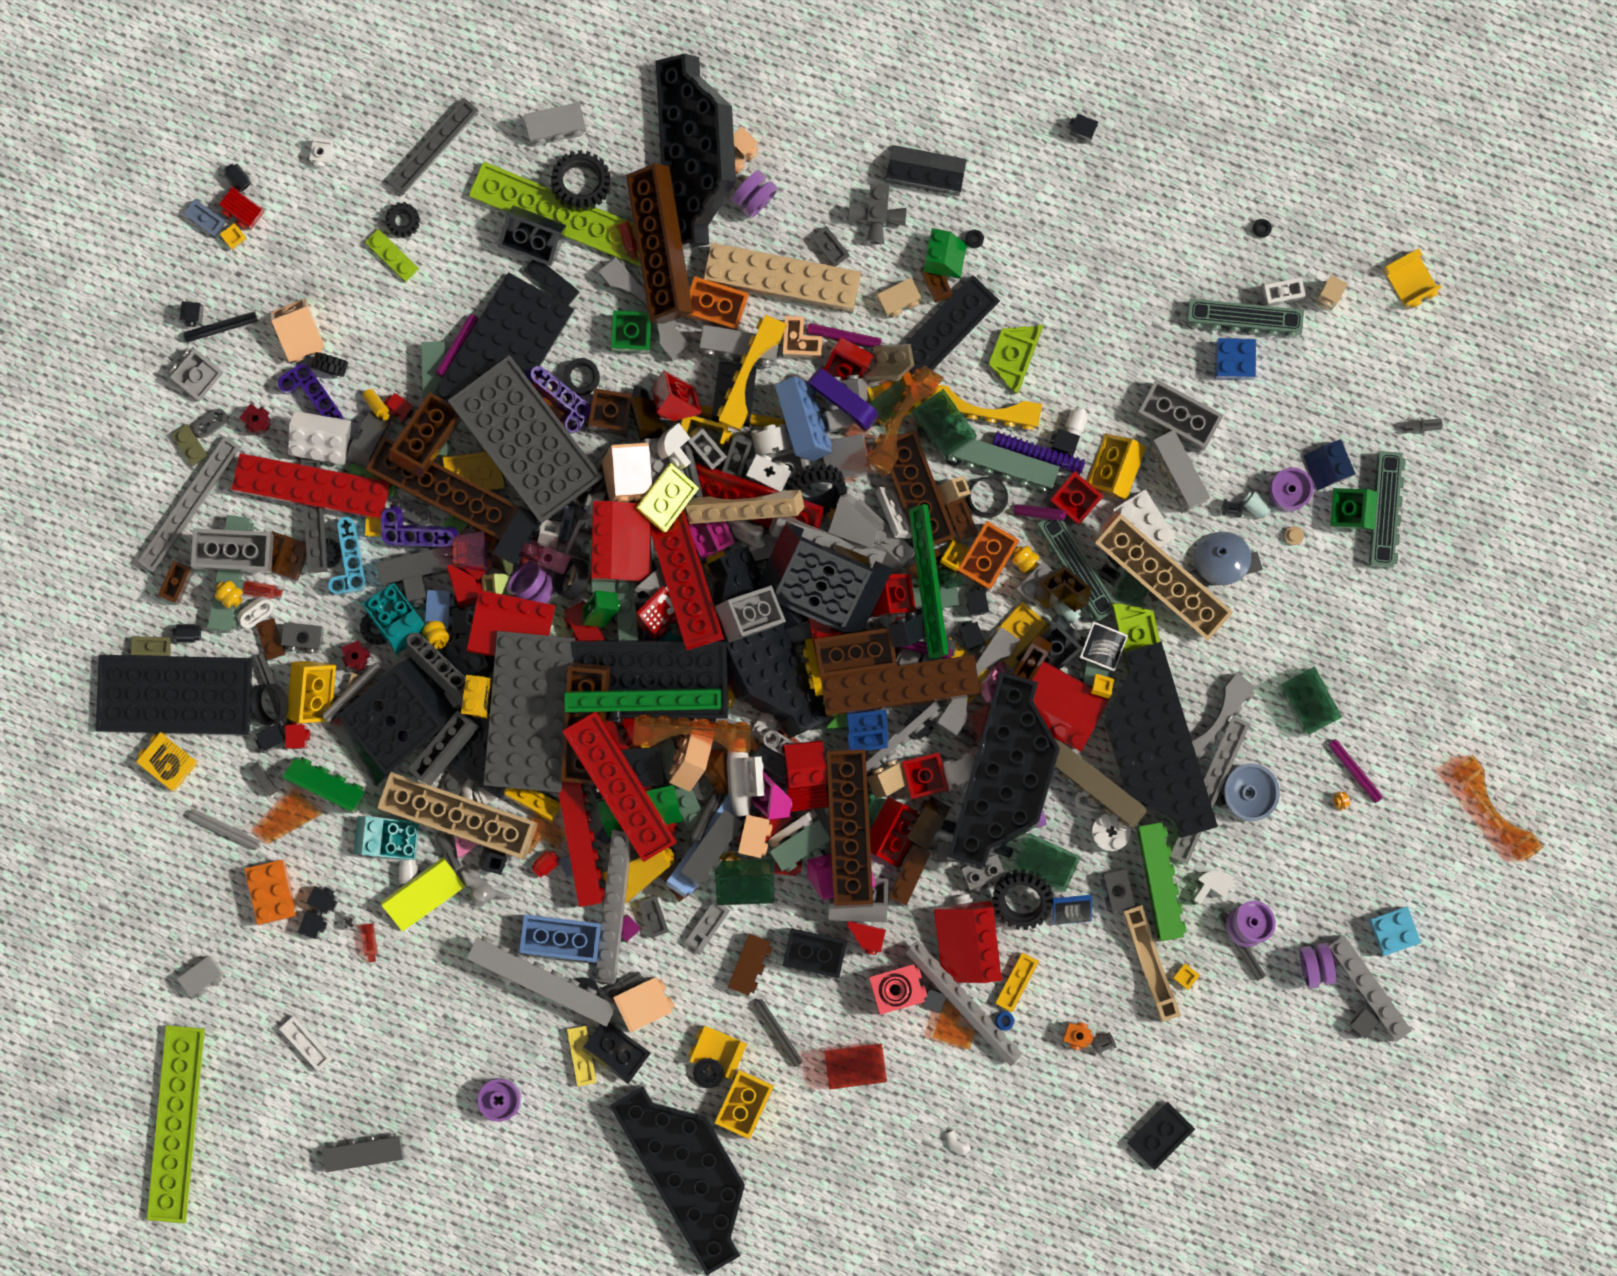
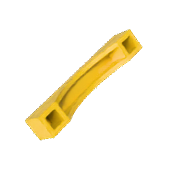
[717,314,787,431]
[925,383,1042,431]

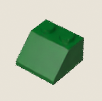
[923,228,967,279]

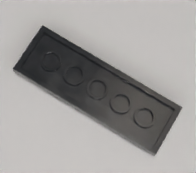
[905,275,1000,383]

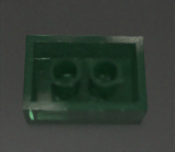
[912,389,977,461]
[1278,666,1342,737]
[1012,833,1081,892]
[715,859,775,905]

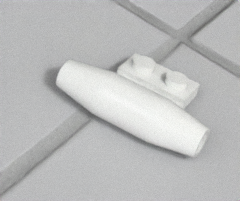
[727,738,765,816]

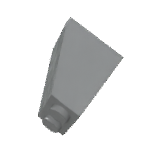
[822,433,884,480]
[828,493,885,548]

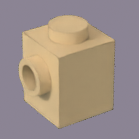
[937,476,971,505]

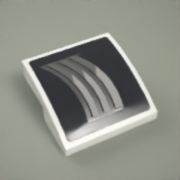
[1079,621,1128,672]

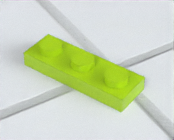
[365,229,419,282]

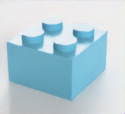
[1368,906,1421,956]

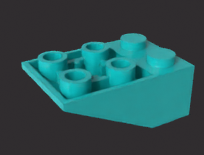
[361,583,425,654]
[353,816,419,860]

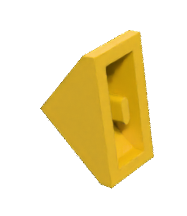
[939,540,970,574]

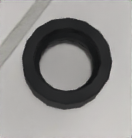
[564,358,600,395]

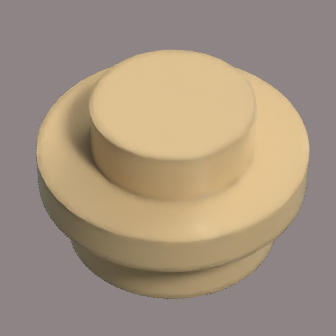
[1285,526,1304,545]

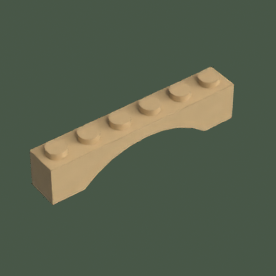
[686,490,804,524]
[1122,905,1181,1022]

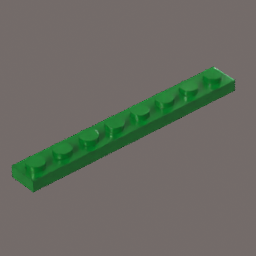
[909,504,949,659]
[564,688,721,712]

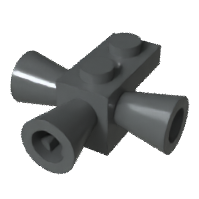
[848,184,907,245]

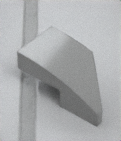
[634,568,667,597]

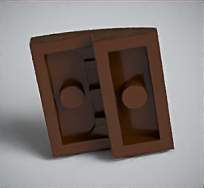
[271,531,307,581]

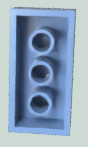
[775,376,832,461]
[519,914,602,962]

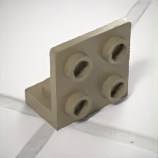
[865,344,914,382]

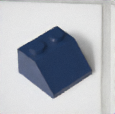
[1303,439,1356,491]

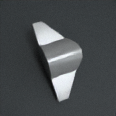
[337,912,362,934]

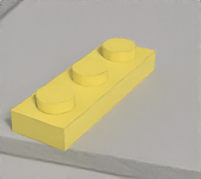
[567,1026,597,1087]

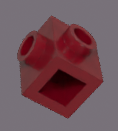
[240,403,271,435]
[341,640,371,672]

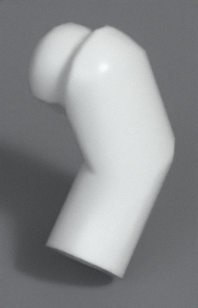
[461,778,477,802]
[945,1131,970,1155]

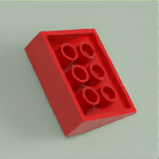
[591,501,650,582]
[467,590,555,657]
[1032,661,1111,752]
[934,900,1002,983]

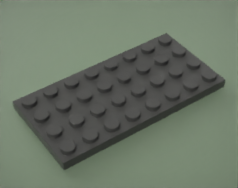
[448,355,603,524]
[484,631,575,792]

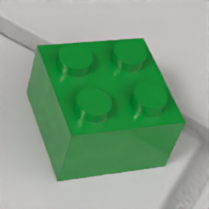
[611,310,652,353]
[1330,488,1378,530]

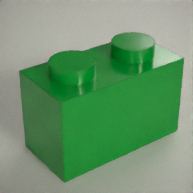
[581,590,620,627]

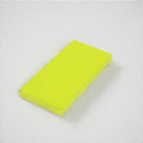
[380,857,465,932]

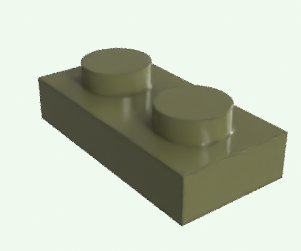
[171,424,209,467]
[131,636,172,656]

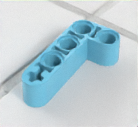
[328,517,366,595]

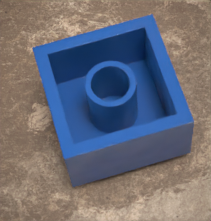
[1215,338,1256,380]

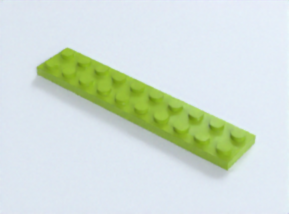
[469,161,641,268]
[147,1025,206,1223]

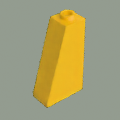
[602,848,675,905]

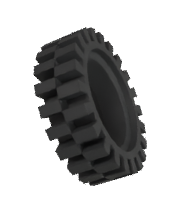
[551,150,611,211]
[785,463,847,514]
[992,869,1053,930]

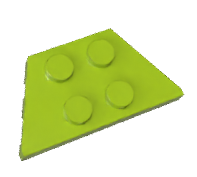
[989,325,1044,394]
[1111,602,1160,674]

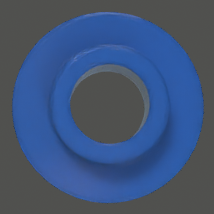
[995,1011,1014,1031]

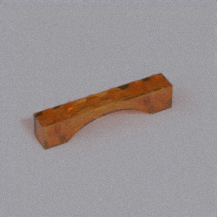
[865,366,944,478]
[633,715,752,753]
[1452,755,1544,862]

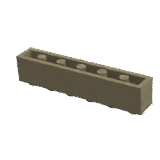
[1055,738,1147,829]

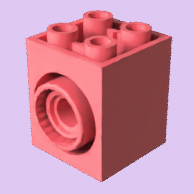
[869,964,927,1015]

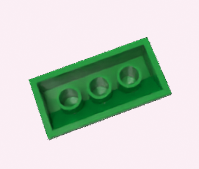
[282,757,366,813]
[598,784,683,838]

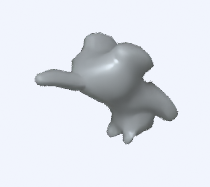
[460,866,512,907]

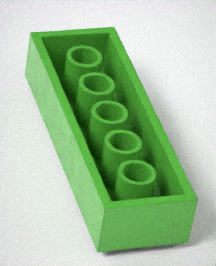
[1136,823,1187,942]

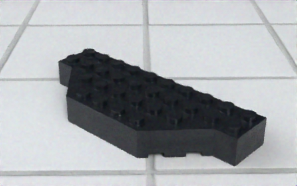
[655,54,736,250]
[707,546,828,739]
[1104,641,1218,838]
[947,672,1060,871]
[609,1085,745,1276]

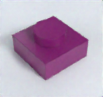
[621,915,641,942]

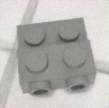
[168,347,224,402]

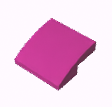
[688,521,736,560]

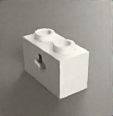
[1262,278,1306,306]
[746,454,791,492]

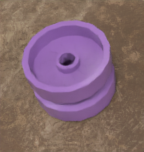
[731,170,779,219]
[1268,467,1314,512]
[507,561,555,603]
[1226,900,1276,948]
[1299,943,1336,989]
[477,1078,522,1122]

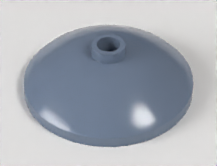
[1194,532,1251,585]
[1224,763,1280,821]

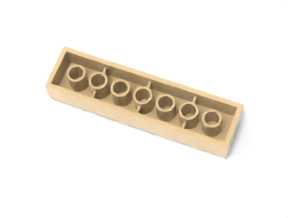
[704,242,861,312]
[1091,510,1233,641]
[377,772,538,861]

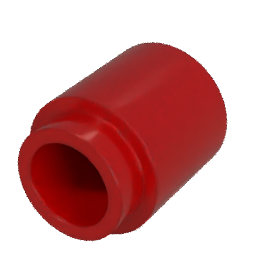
[531,850,560,878]

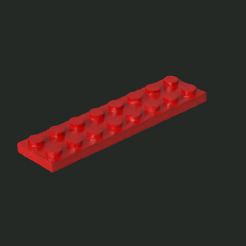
[231,453,390,520]
[685,461,824,529]
[650,509,724,650]
[562,712,677,862]

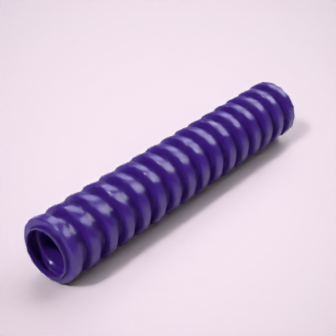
[992,431,1086,475]

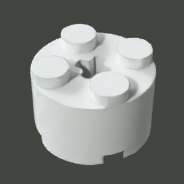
[750,424,793,456]
[943,752,976,792]
[1090,813,1131,852]

